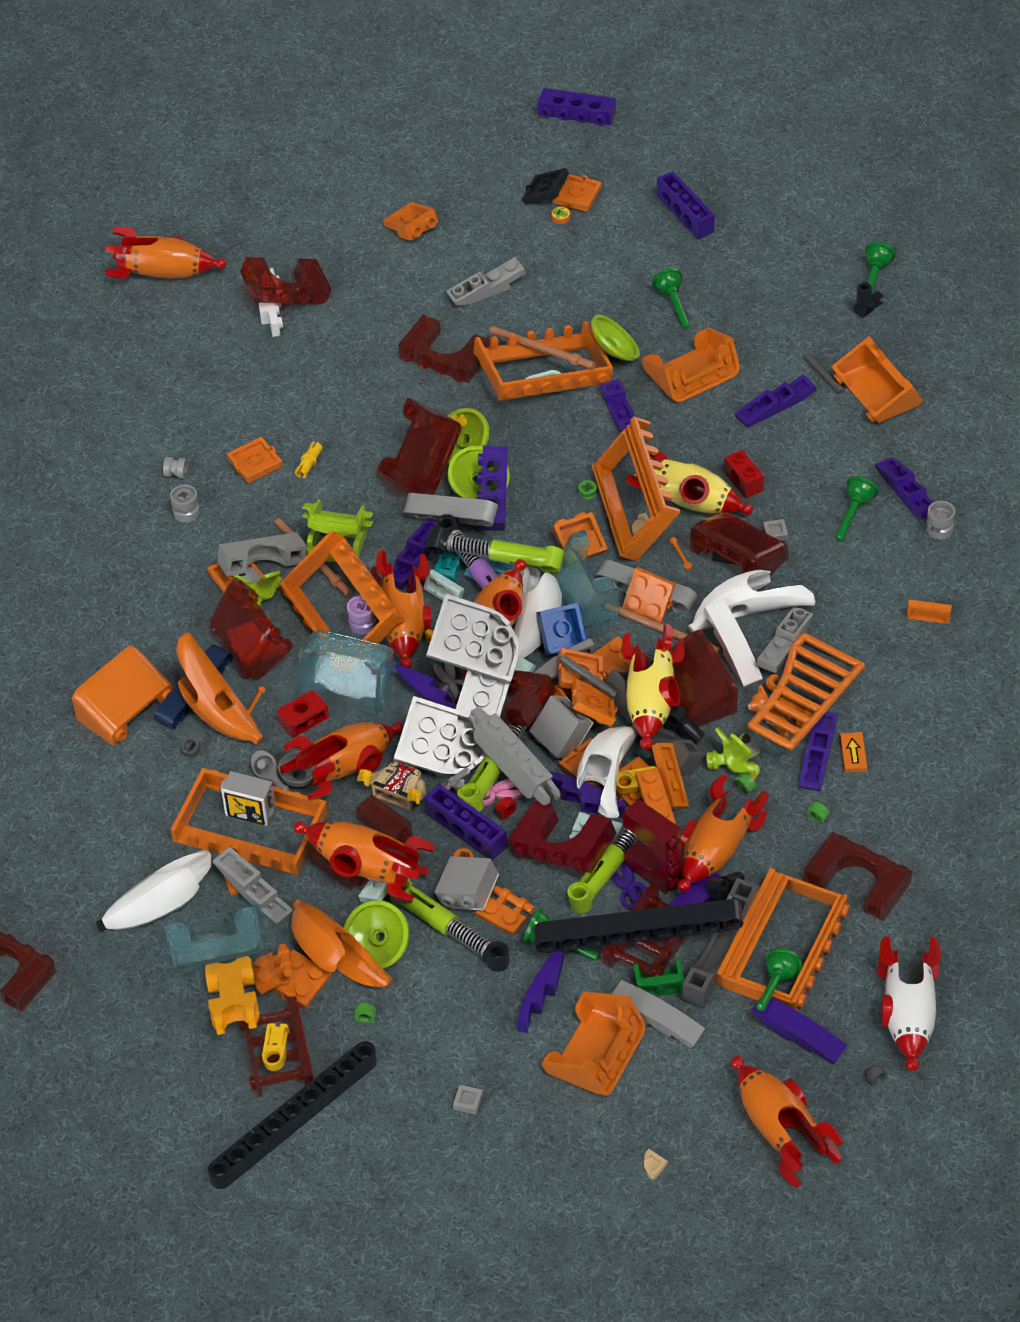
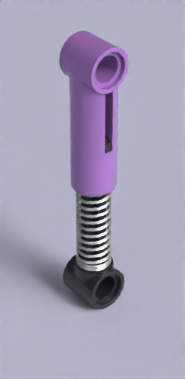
[436,514,516,622]

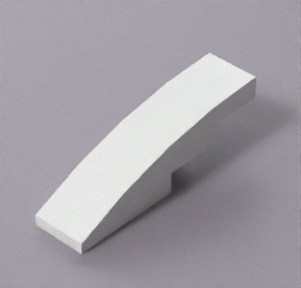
[704,599,763,687]

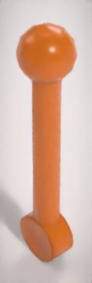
[669,537,692,570]
[247,686,266,714]

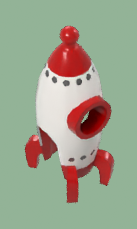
[878,936,941,1071]

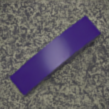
[735,374,817,428]
[875,457,934,520]
[393,518,436,590]
[395,664,456,709]
[799,712,838,791]
[549,771,626,818]
[517,951,564,1033]
[750,997,847,1064]

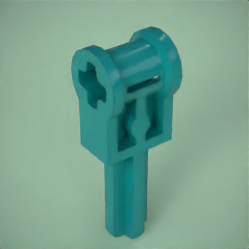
[434,551,462,583]

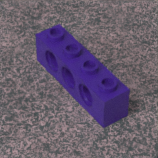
[538,88,616,126]
[657,171,715,239]
[477,446,508,531]
[424,784,507,861]

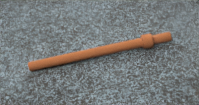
[490,326,596,370]
[274,518,353,597]
[604,601,721,656]

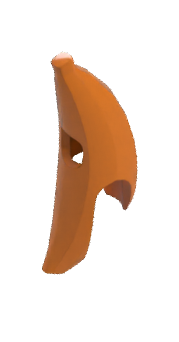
[176,632,263,745]
[291,899,393,988]

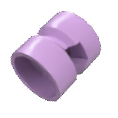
[347,596,377,634]

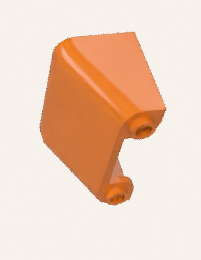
[641,327,740,402]
[831,336,924,423]
[72,645,174,746]
[541,991,646,1096]

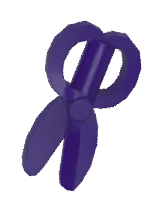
[611,864,649,910]

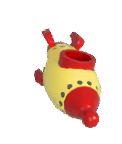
[626,451,753,515]
[621,624,685,750]

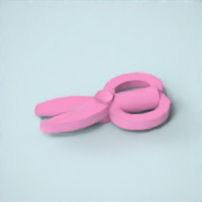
[483,779,523,807]

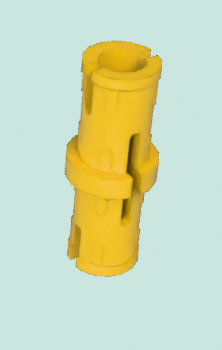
[294,442,323,479]

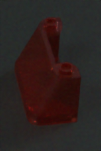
[376,397,462,495]
[690,511,789,577]
[210,578,295,681]
[650,629,738,727]

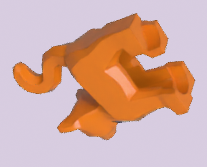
[748,674,814,738]

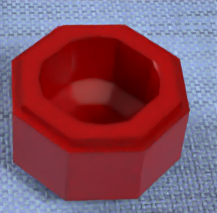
[495,797,517,819]

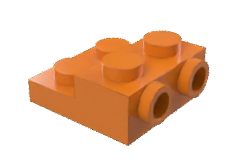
[383,202,439,241]
[552,512,608,565]

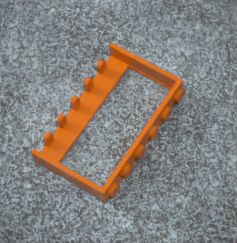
[473,321,613,401]
[592,416,680,561]
[280,530,404,673]
[170,768,328,876]
[716,868,850,1011]

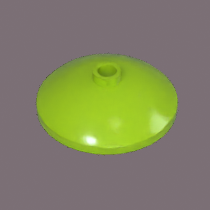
[591,314,640,361]
[441,408,489,465]
[448,446,510,499]
[344,900,410,969]

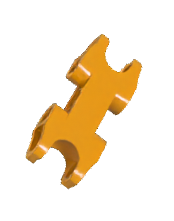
[205,951,260,1035]

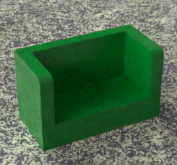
[633,958,684,996]

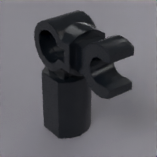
[853,282,883,318]
[664,705,705,744]
[707,871,745,901]

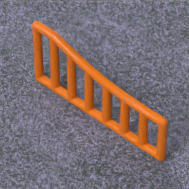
[747,632,865,750]

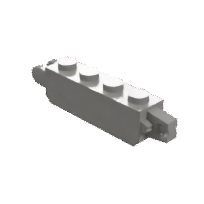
[469,706,561,805]

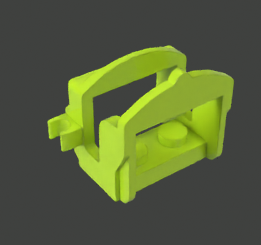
[302,499,373,562]

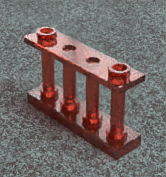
[602,884,687,977]
[238,996,314,1098]

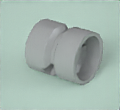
[170,484,200,522]
[926,501,956,539]

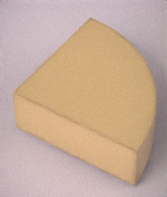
[632,512,649,536]
[644,1148,668,1181]

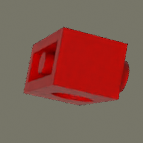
[724,450,764,499]
[277,689,329,738]

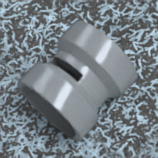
[163,457,188,479]

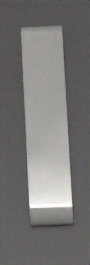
[403,493,498,527]
[594,560,697,615]

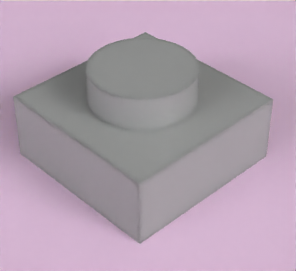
[763,519,788,543]
[453,1085,483,1115]

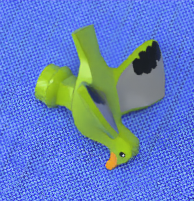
[229,568,284,616]
[706,727,760,781]

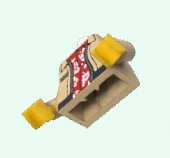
[357,761,426,811]

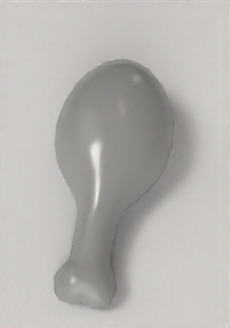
[251,750,289,791]

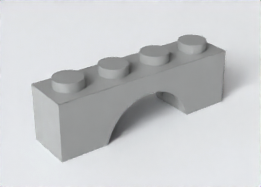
[217,532,307,576]

